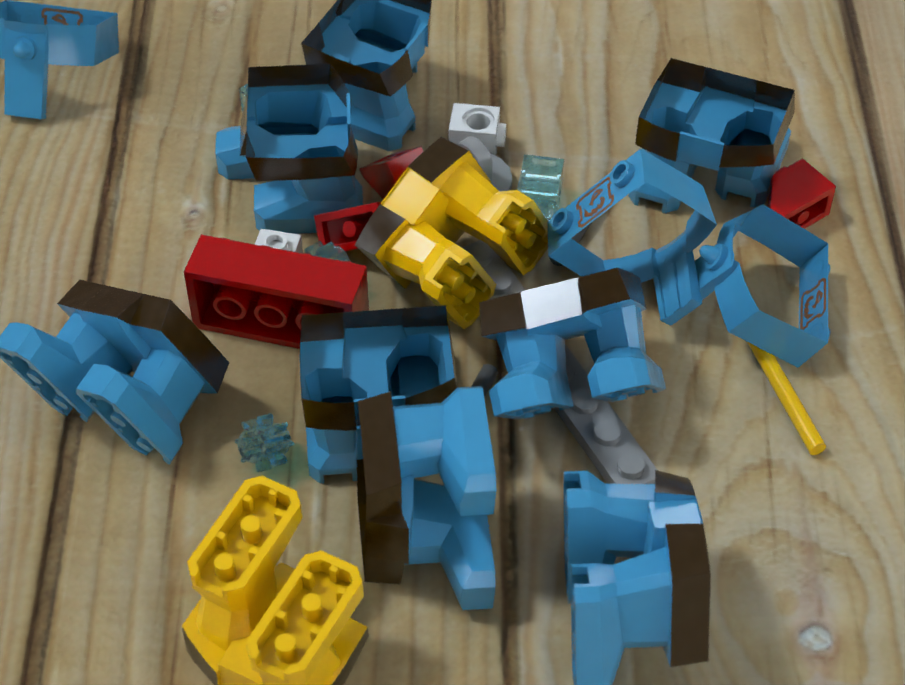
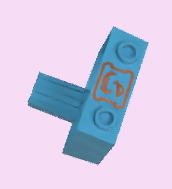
[0,0,119,119]
[547,149,717,326]
[695,204,830,368]

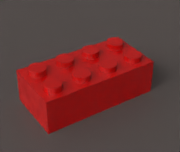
[184,234,369,349]

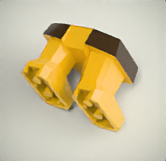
[355,137,548,329]
[182,476,369,685]

